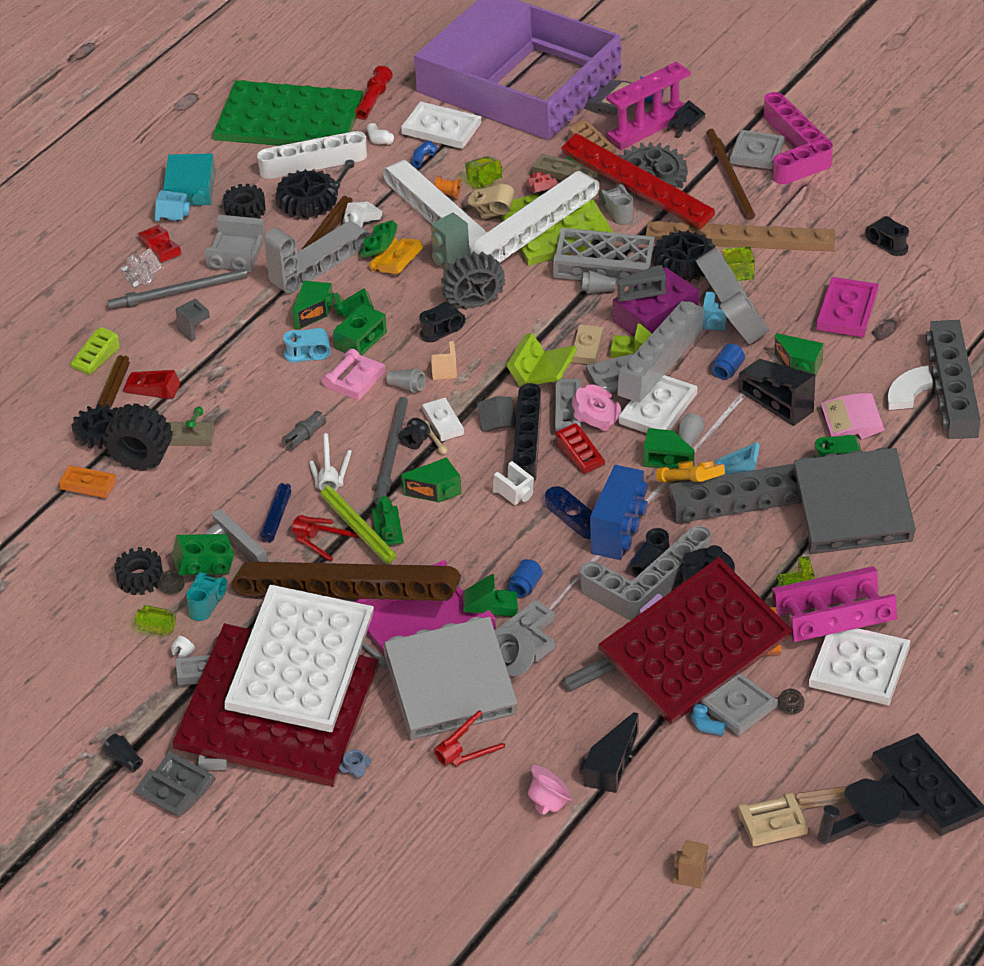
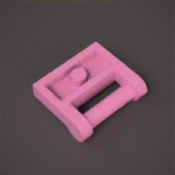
[321,349,385,400]

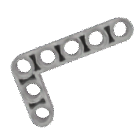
[265,221,371,294]
[696,247,770,345]
[580,526,711,620]

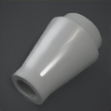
[580,270,616,294]
[387,368,425,393]
[679,413,704,447]

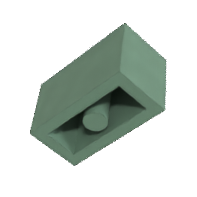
[431,212,470,270]

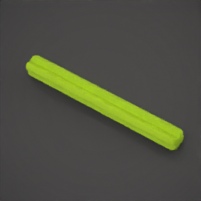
[320,485,396,564]

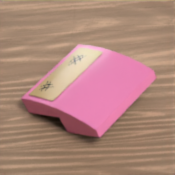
[821,393,885,440]

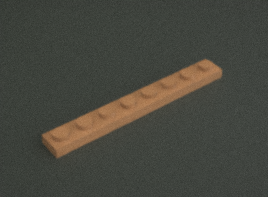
[646,221,835,252]

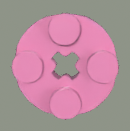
[572,384,621,431]

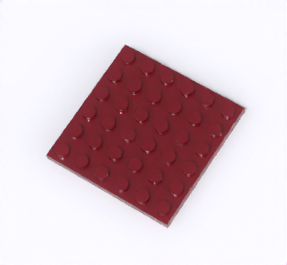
[173,623,379,787]

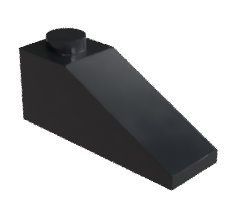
[580,712,639,793]

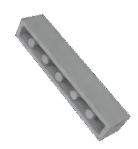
[617,301,704,402]

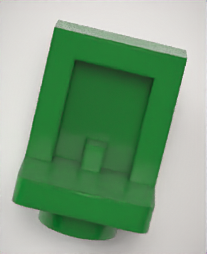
[334,288,374,318]

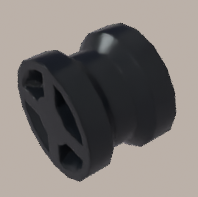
[399,418,430,449]

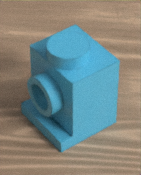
[155,190,191,221]

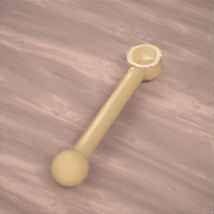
[425,421,448,455]

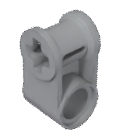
[598,184,634,225]

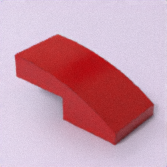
[138,225,182,263]

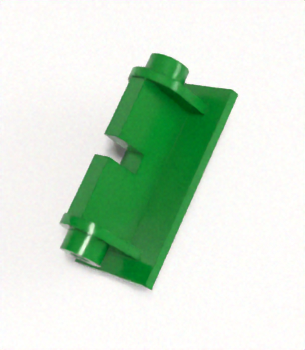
[372,496,404,545]

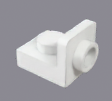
[342,201,383,227]

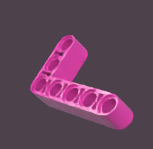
[764,92,833,184]

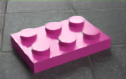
[816,277,879,337]

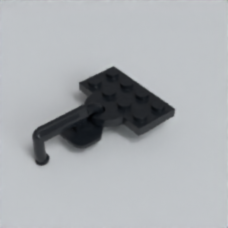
[818,733,984,845]

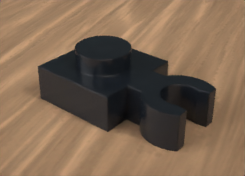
[666,100,706,138]

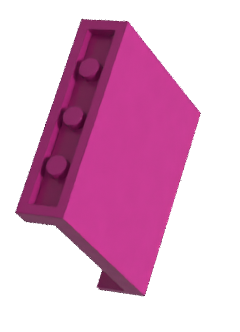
[355,560,496,655]

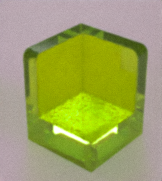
[723,246,755,281]
[777,556,815,587]

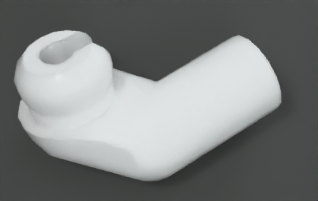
[366,123,394,145]

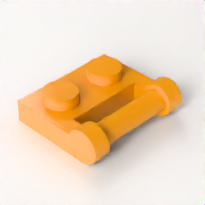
[656,460,725,483]

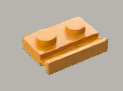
[369,238,423,274]

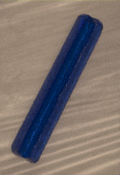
[260,483,292,543]

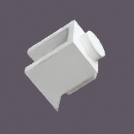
[493,461,534,505]

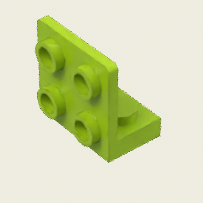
[506,333,577,387]

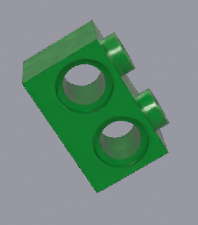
[172,534,234,575]

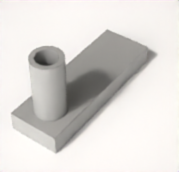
[203,508,269,562]

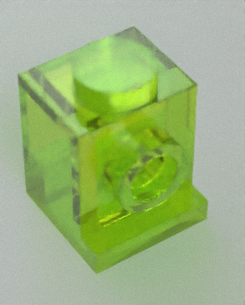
[465,156,503,189]

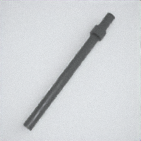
[107,269,247,309]
[374,397,408,505]

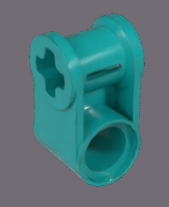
[186,572,227,621]

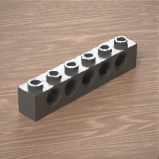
[925,320,980,439]
[669,464,802,524]

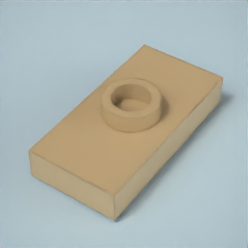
[571,325,604,365]

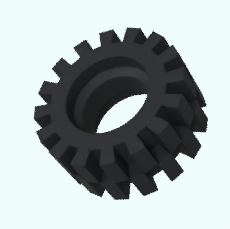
[223,183,266,219]
[114,547,164,595]

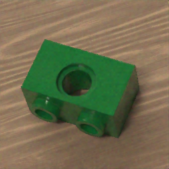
[333,304,387,355]

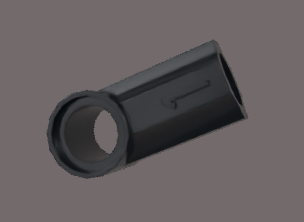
[629,528,670,577]

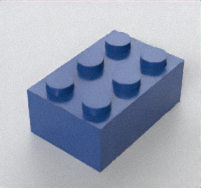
[590,464,648,560]

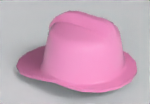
[528,764,573,815]

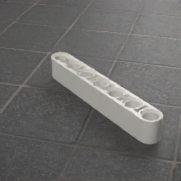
[383,160,487,255]
[471,171,599,262]

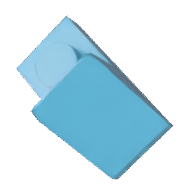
[715,442,760,476]

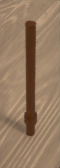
[706,129,755,220]

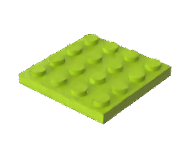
[499,190,616,266]

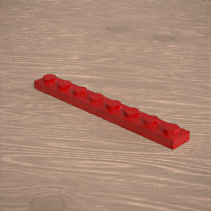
[561,133,715,230]

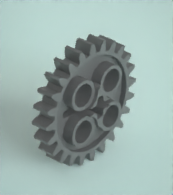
[618,142,688,201]

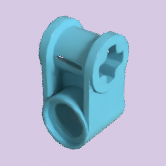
[283,328,331,363]

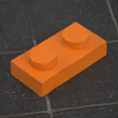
[59,465,117,498]

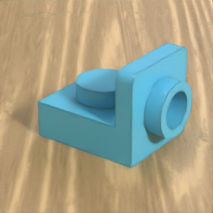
[702,292,727,331]

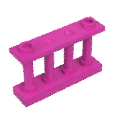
[606,62,691,150]
[772,566,897,642]

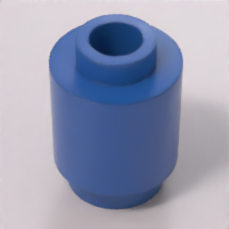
[712,344,745,380]
[508,559,543,598]

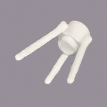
[309,433,352,491]

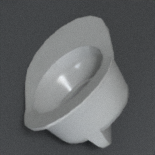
[494,628,535,676]

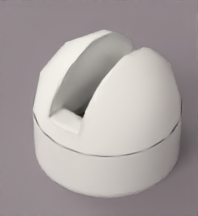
[171,635,195,658]

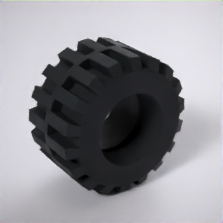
[103,403,173,471]

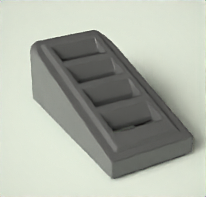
[617,265,666,302]

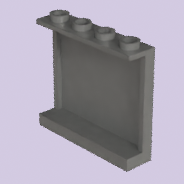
[792,447,916,554]

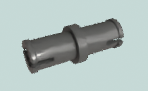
[282,411,326,450]

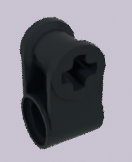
[865,216,909,256]
[419,302,466,342]

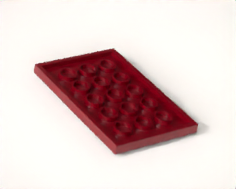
[598,557,793,725]

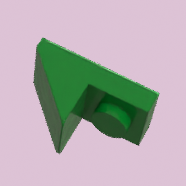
[463,574,518,617]

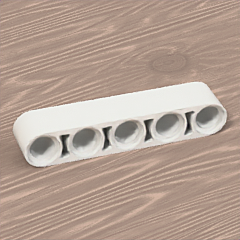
[257,131,367,179]

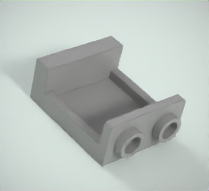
[204,215,266,272]

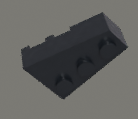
[739,358,816,426]

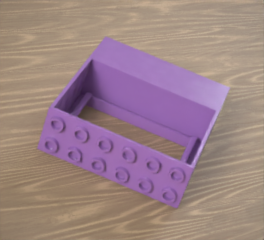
[414,0,622,140]

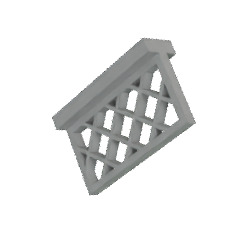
[553,228,655,286]

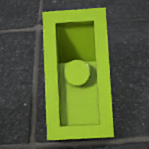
[610,323,652,358]

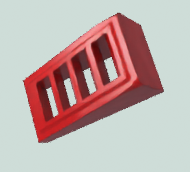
[123,370,180,399]
[556,423,605,474]

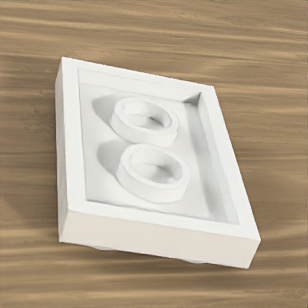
[401,102,481,149]
[619,375,697,433]

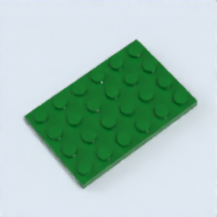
[213,80,364,146]

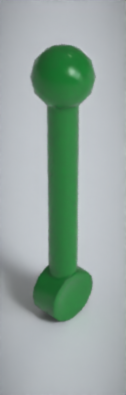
[186,406,204,427]

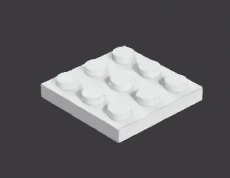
[809,628,910,706]

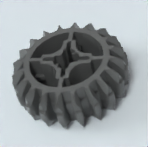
[441,251,505,310]

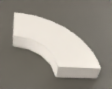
[888,366,933,410]

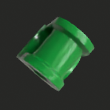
[813,435,862,458]

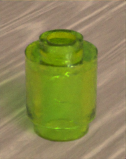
[135,605,176,636]

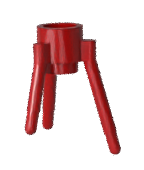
[291,515,359,562]
[433,710,505,767]

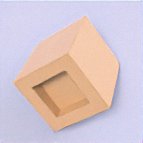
[431,341,457,380]

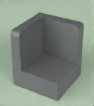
[175,299,210,341]
[477,396,516,431]

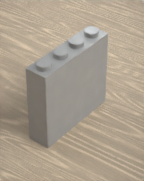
[384,617,518,741]

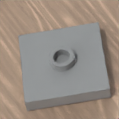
[730,130,785,170]
[700,673,778,736]

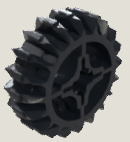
[276,168,338,219]
[653,229,715,282]

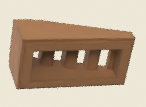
[568,119,616,153]

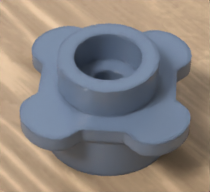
[339,750,371,778]

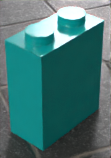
[163,153,216,206]

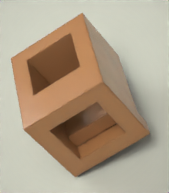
[673,840,708,889]

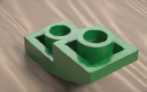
[361,220,398,258]

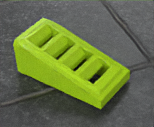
[70,327,120,375]

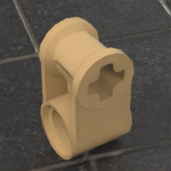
[468,184,514,219]

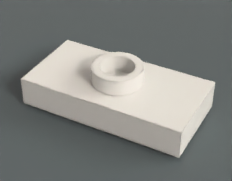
[422,398,464,441]

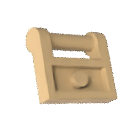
[737,792,808,847]

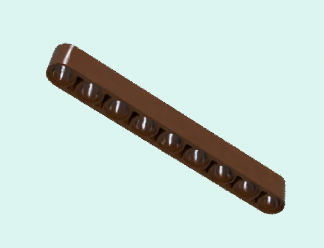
[232,561,461,601]

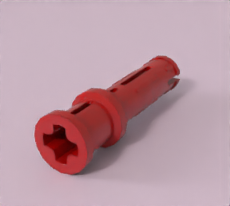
[355,65,393,120]

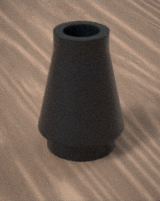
[102,734,143,773]

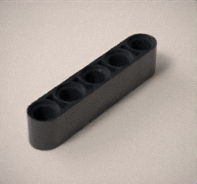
[513,383,542,482]

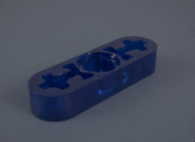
[545,486,593,539]

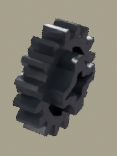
[71,404,118,449]

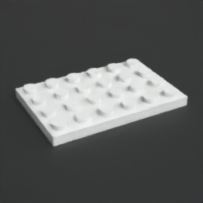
[225,585,374,732]

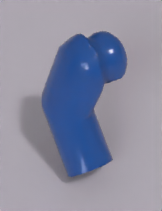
[411,141,437,168]

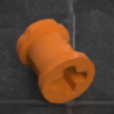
[434,176,461,199]

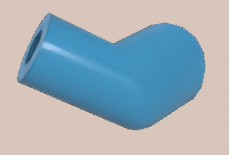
[690,704,726,736]

